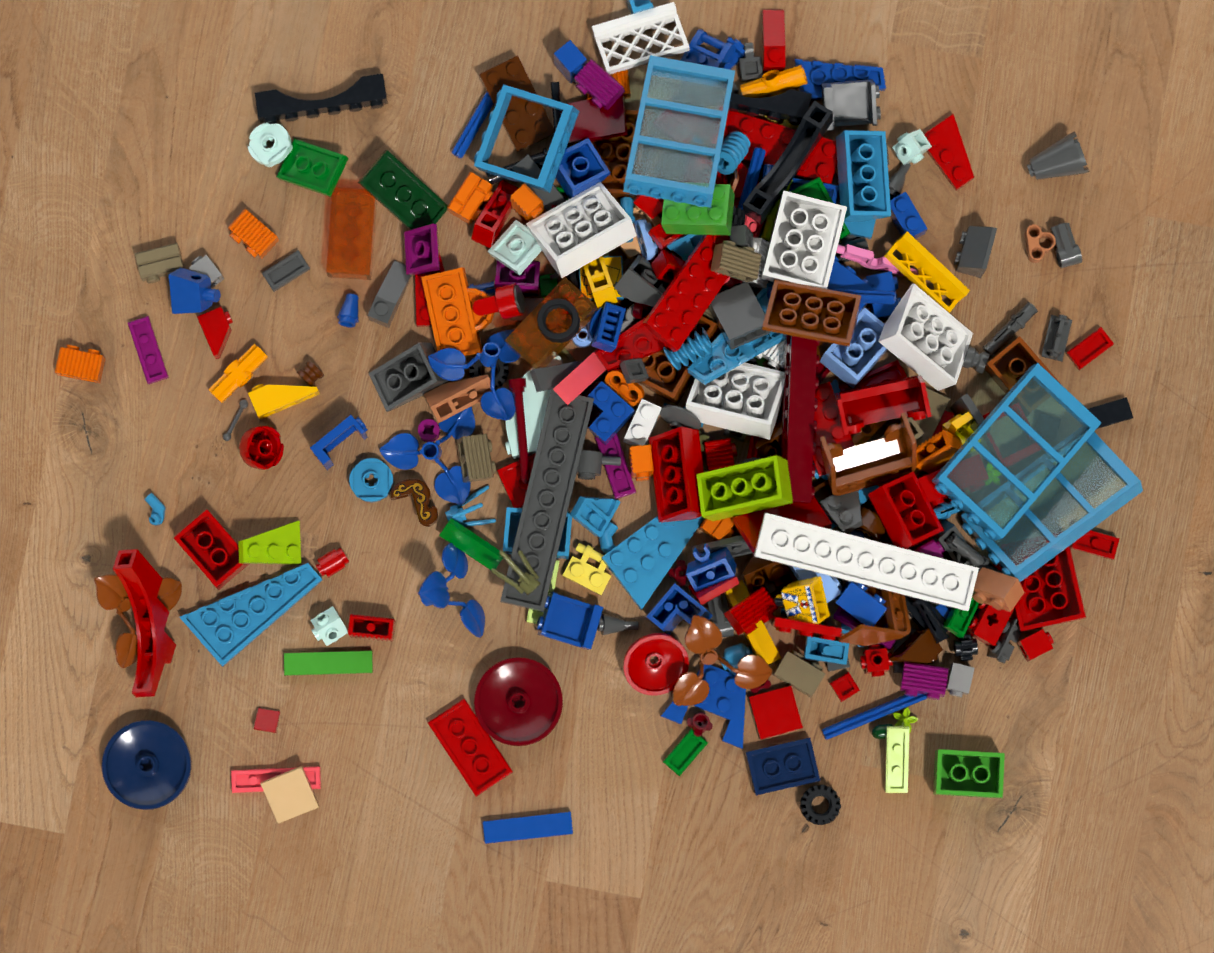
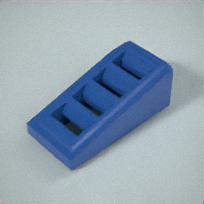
[592,302,626,352]

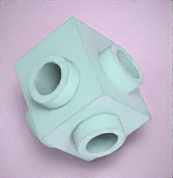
[892,129,932,165]
[310,606,348,646]

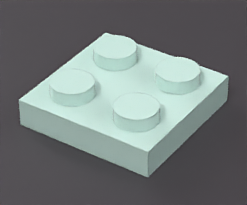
[488,220,542,275]

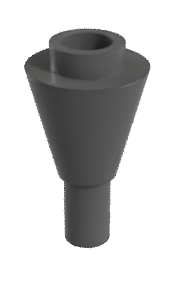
[889,163,911,199]
[597,614,639,636]

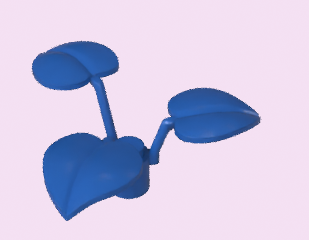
[428,329,522,421]
[380,406,476,505]
[418,543,485,638]

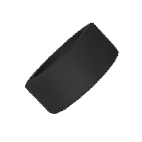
[537,299,580,343]

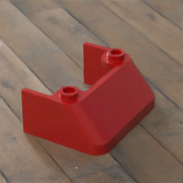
[835,375,932,435]

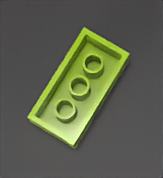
[696,455,793,521]

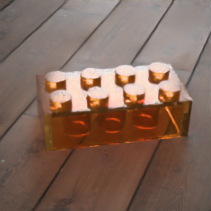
[326,187,377,280]
[505,277,598,369]

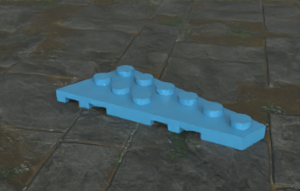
[688,281,786,385]
[601,516,704,610]
[180,563,323,667]

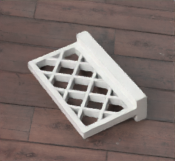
[592,2,690,75]

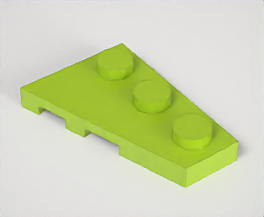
[238,520,301,565]

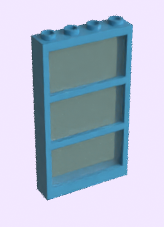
[623,55,735,208]
[932,363,1101,541]
[961,426,1143,582]

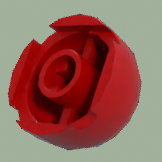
[239,426,284,470]

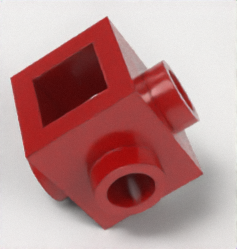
[860,645,893,677]

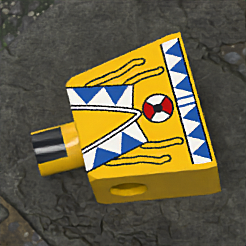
[775,576,830,624]

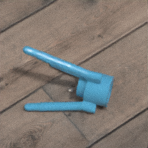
[445,485,496,527]

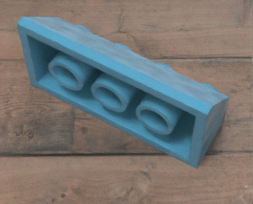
[836,130,891,222]

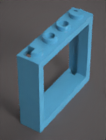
[474,84,579,193]

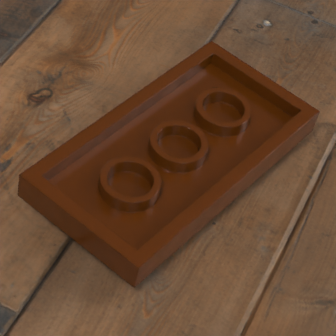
[479,55,554,152]

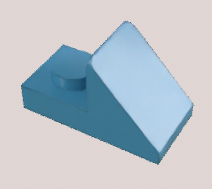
[804,636,849,665]

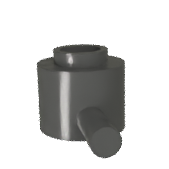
[576,450,621,480]

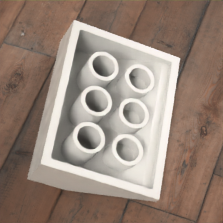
[526,182,637,278]
[761,191,847,289]
[878,284,973,391]
[686,363,785,440]

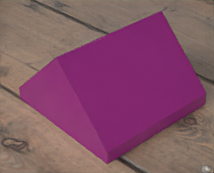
[404,224,440,275]
[495,260,540,295]

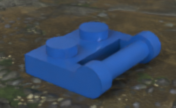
[680,29,736,68]

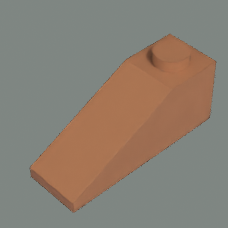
[424,375,491,423]

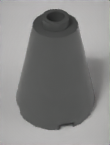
[1027,132,1089,180]

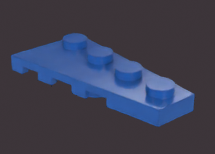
[794,59,886,101]

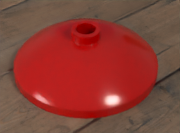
[623,633,689,696]

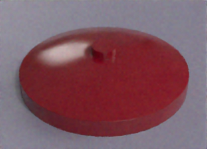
[474,657,563,746]

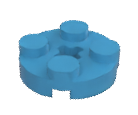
[349,458,394,503]

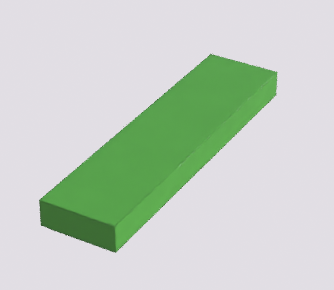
[284,651,373,676]

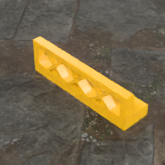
[884,232,970,313]
[724,580,781,665]

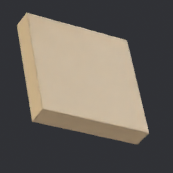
[261,766,319,824]

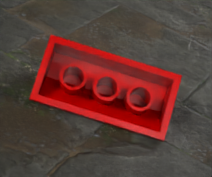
[649,426,704,522]

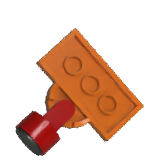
[421,267,525,357]

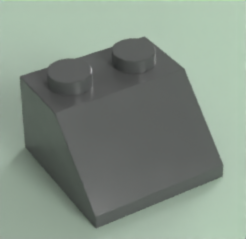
[954,226,997,278]

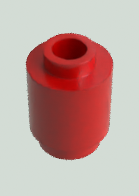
[315,548,349,578]

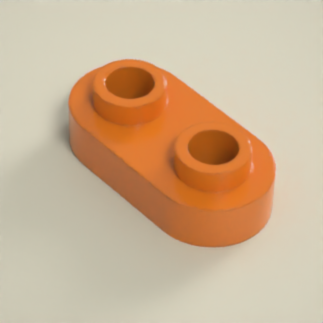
[605,368,644,406]

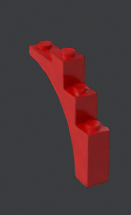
[113,549,176,697]

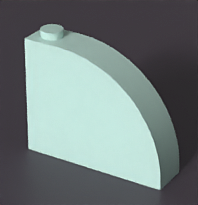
[505,356,563,459]

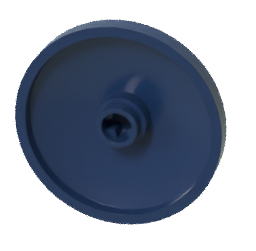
[102,720,192,810]

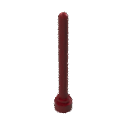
[508,378,530,484]

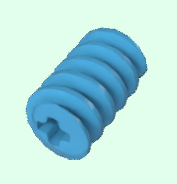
[712,131,751,175]
[663,327,713,370]

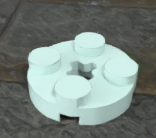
[248,123,293,167]

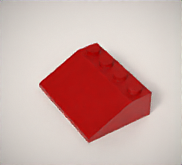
[1001,532,1087,632]

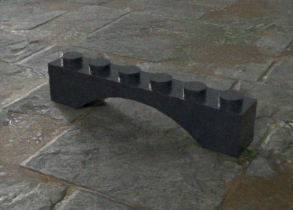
[255,73,388,124]
[680,82,812,125]
[743,101,833,224]

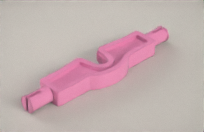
[836,244,919,276]

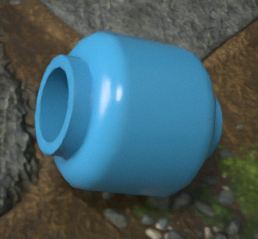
[722,643,753,675]

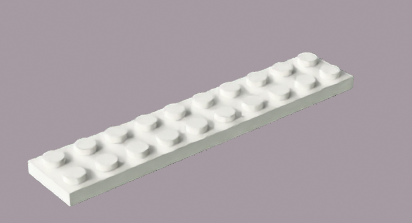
[754,513,979,611]

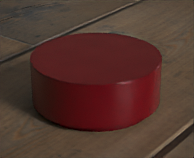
[633,302,650,320]

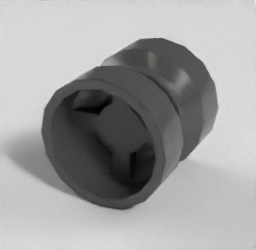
[962,346,990,374]

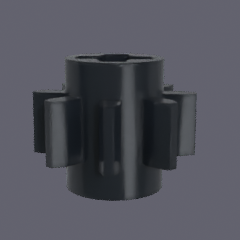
[954,634,978,661]

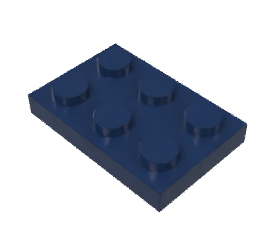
[745,738,821,796]

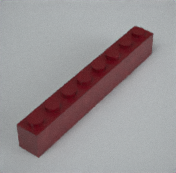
[781,335,820,504]

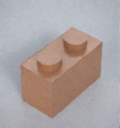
[972,567,1024,612]

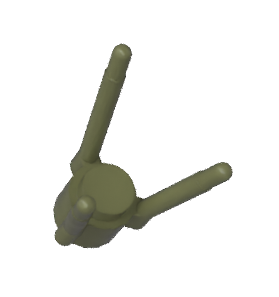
[491,550,541,595]

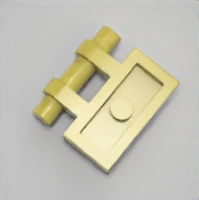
[562,543,611,596]

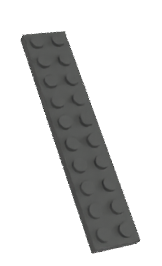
[500,389,594,612]

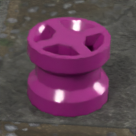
[418,419,440,442]

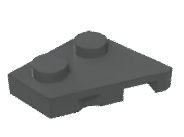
[820,490,863,534]

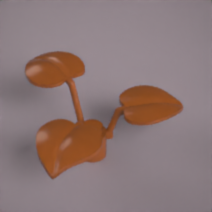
[94,574,182,668]
[673,615,772,706]

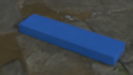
[483,812,573,844]

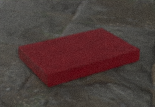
[561,94,627,146]

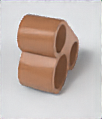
[1025,224,1056,263]

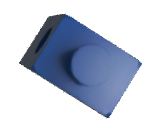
[168,268,221,314]

